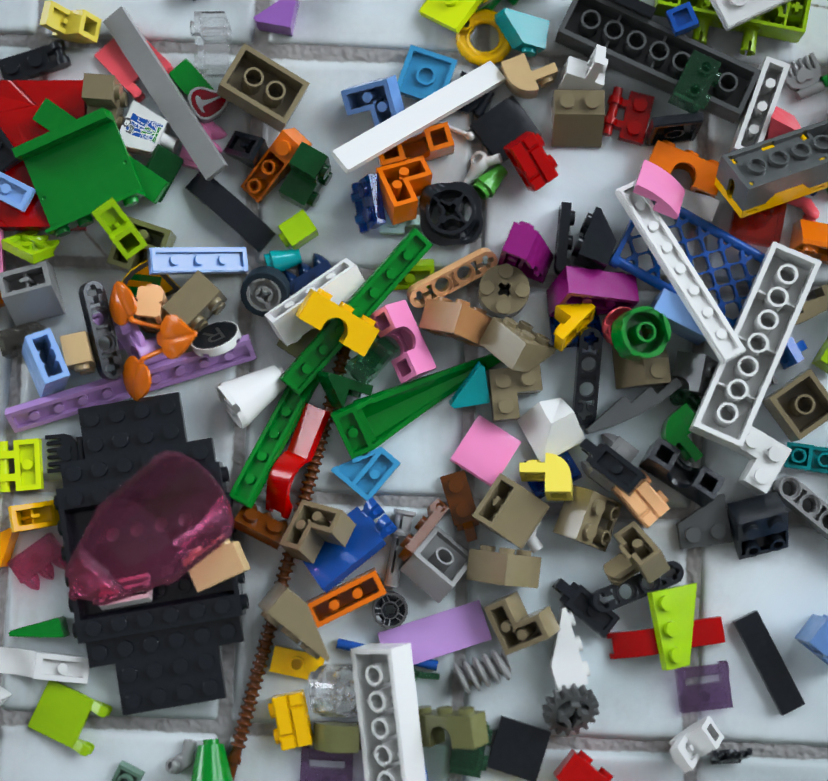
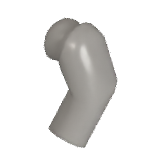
[165,739,197,774]

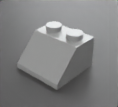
[400,525,469,603]

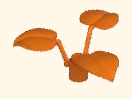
[109,281,197,402]

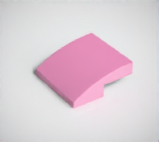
[633,159,685,220]
[450,415,521,487]

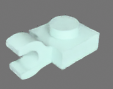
[379,208,421,235]

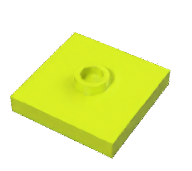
[419,0,483,34]

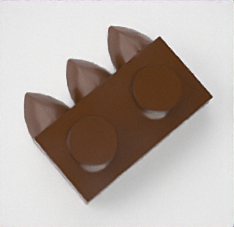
[231,504,289,550]

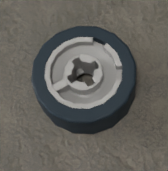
[240,266,291,317]

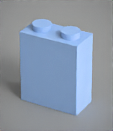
[650,288,707,345]
[21,328,70,398]

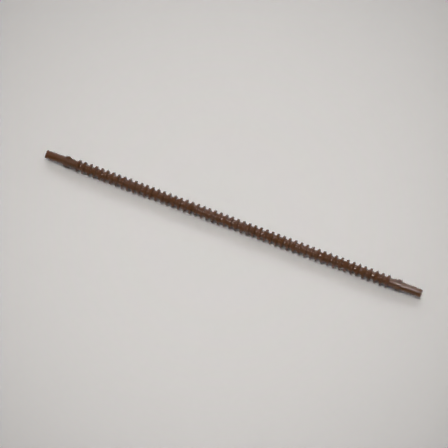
[228,345,351,781]

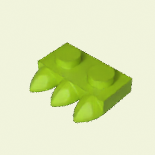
[1,230,60,264]

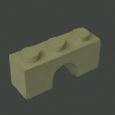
[418,705,489,749]

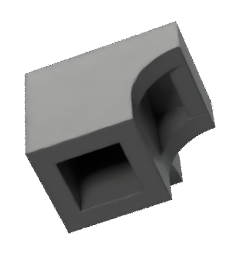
[672,351,718,396]

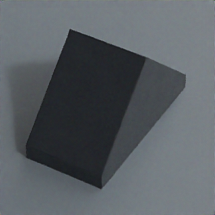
[223,131,268,169]

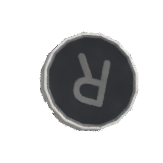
[191,321,242,357]

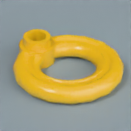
[456,9,512,66]

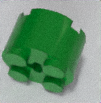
[611,306,671,361]

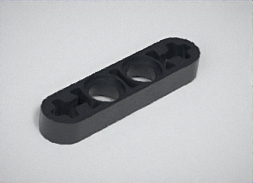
[79,281,124,380]
[572,327,603,426]
[590,561,684,613]

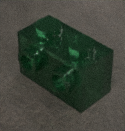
[668,50,722,113]

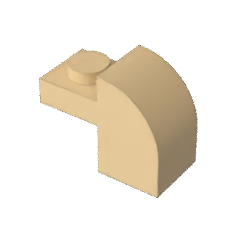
[500,53,558,99]

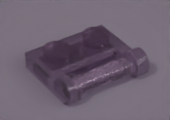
[675,660,733,713]
[300,746,354,781]

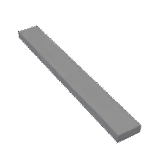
[103,6,228,181]

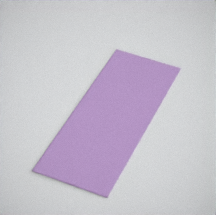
[377,600,492,665]

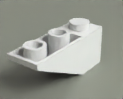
[549,606,591,692]

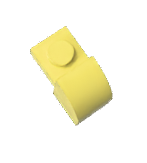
[39,0,102,44]
[519,453,573,501]

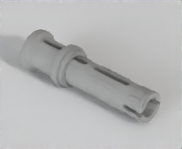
[383,508,416,588]

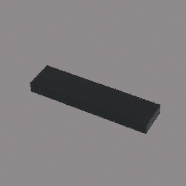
[733,610,805,716]

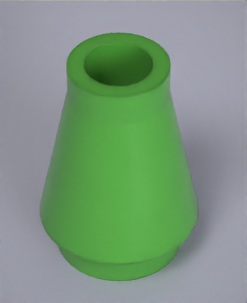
[472,164,508,200]

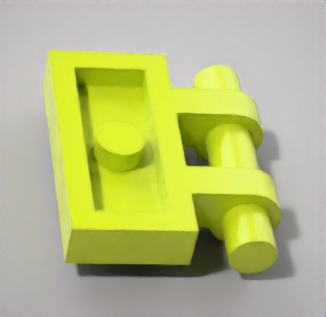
[0,438,44,493]

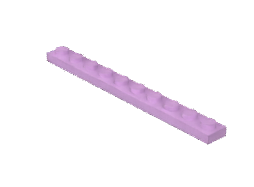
[5,334,257,433]

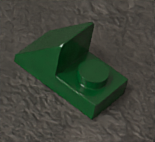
[317,371,373,409]

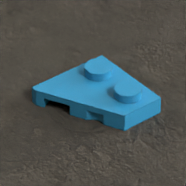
[331,447,401,501]

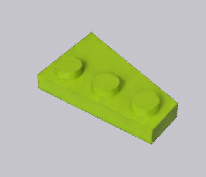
[647,583,697,671]

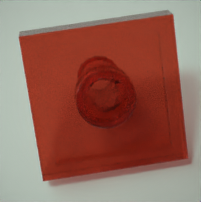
[729,202,787,248]

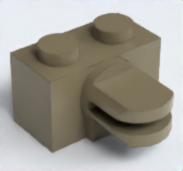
[604,521,670,586]

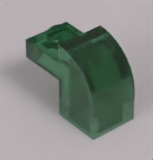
[344,335,399,384]

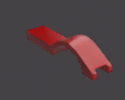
[265,403,330,519]
[606,616,725,659]

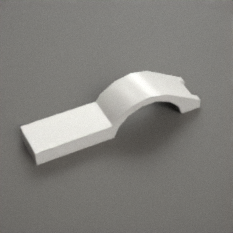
[0,646,90,684]

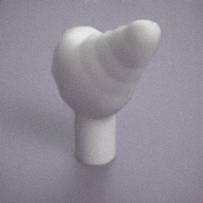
[463,151,503,185]

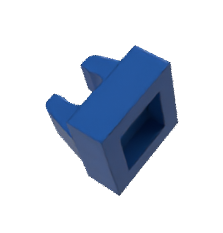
[666,1,699,37]
[779,337,808,369]

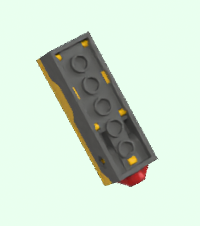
[715,119,828,218]

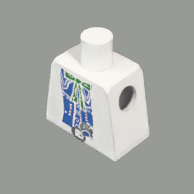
[119,100,179,157]

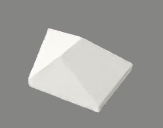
[517,397,585,462]

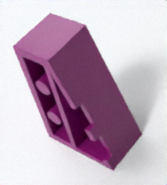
[497,221,554,284]
[546,265,639,317]

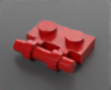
[603,86,655,146]

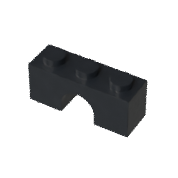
[639,437,725,508]

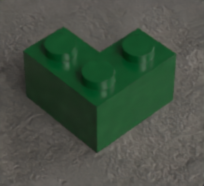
[279,142,333,211]

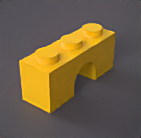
[295,288,380,357]

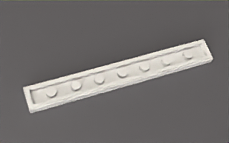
[332,60,506,174]
[615,180,746,364]

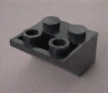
[571,207,616,271]
[727,491,788,560]

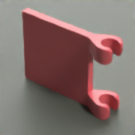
[94,37,173,102]

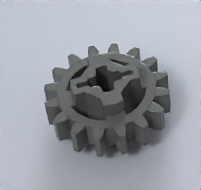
[542,683,599,736]

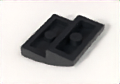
[470,95,542,164]

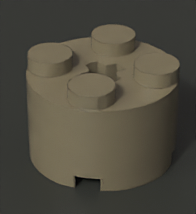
[478,263,530,318]

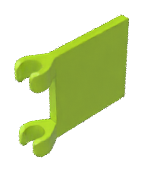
[27,680,112,756]

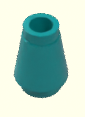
[264,249,302,272]

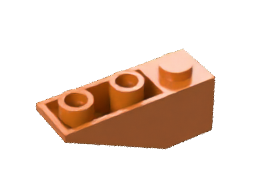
[240,128,313,203]

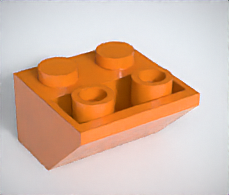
[789,219,828,264]

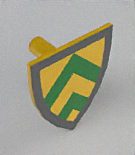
[122,259,180,301]

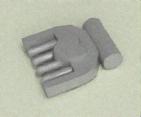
[785,52,825,101]

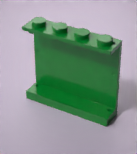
[12,107,145,237]

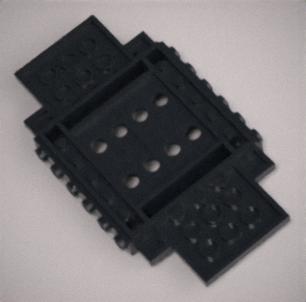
[54,392,249,716]

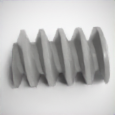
[454,647,511,694]

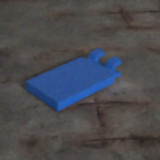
[303,497,398,593]

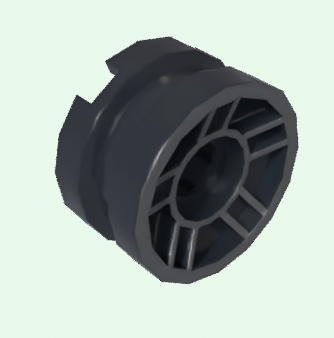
[372,591,408,628]

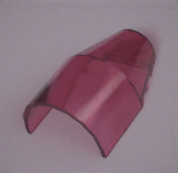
[65,451,234,606]

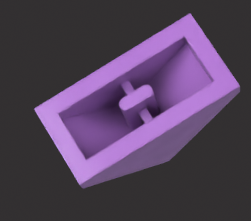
[253,0,299,36]

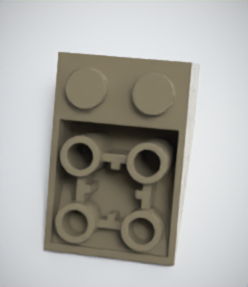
[258,581,329,661]

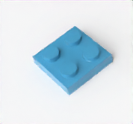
[397,45,458,101]

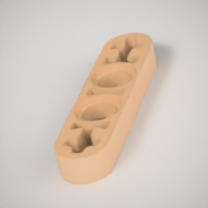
[407,248,498,308]

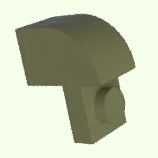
[313,721,362,753]

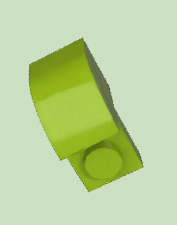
[91,197,148,260]

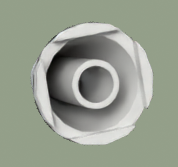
[215,365,287,429]

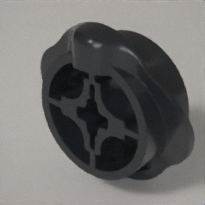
[419,182,483,246]

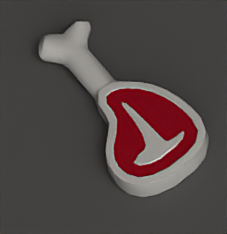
[188,87,229,123]

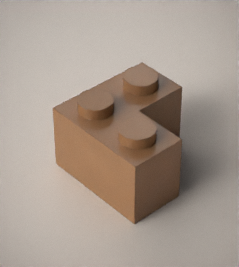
[418,297,492,348]

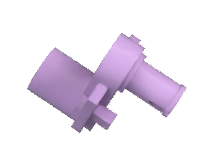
[92,313,168,365]

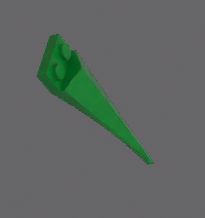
[330,354,501,459]

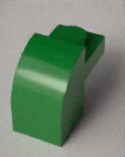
[661,403,704,463]

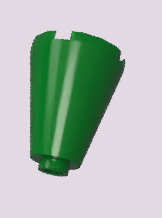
[191,739,233,781]

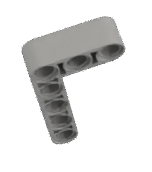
[772,477,828,540]

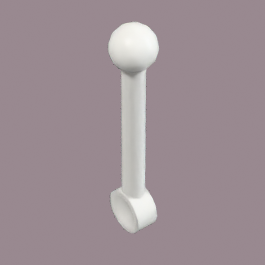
[431,121,475,141]

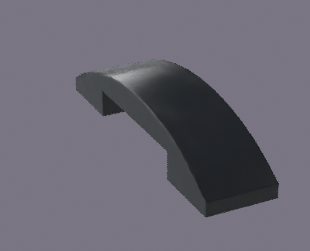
[185,172,276,253]

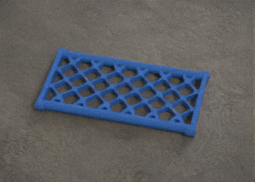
[608,200,765,329]

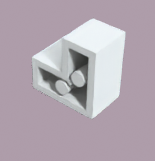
[737,426,792,494]

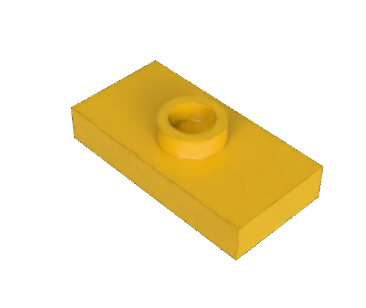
[269,645,325,682]

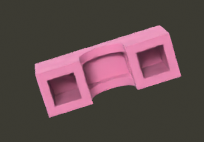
[370,300,437,384]

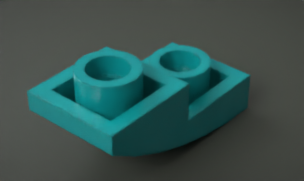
[784,442,828,474]

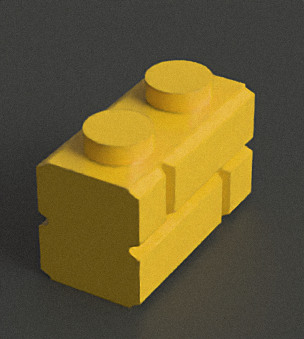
[268,689,313,751]

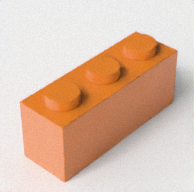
[306,567,387,628]

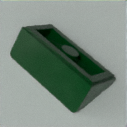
[146,144,184,203]

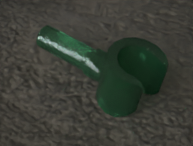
[414,668,440,682]

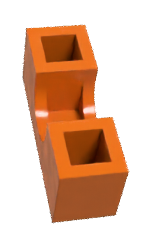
[378,122,454,167]
[648,140,719,198]

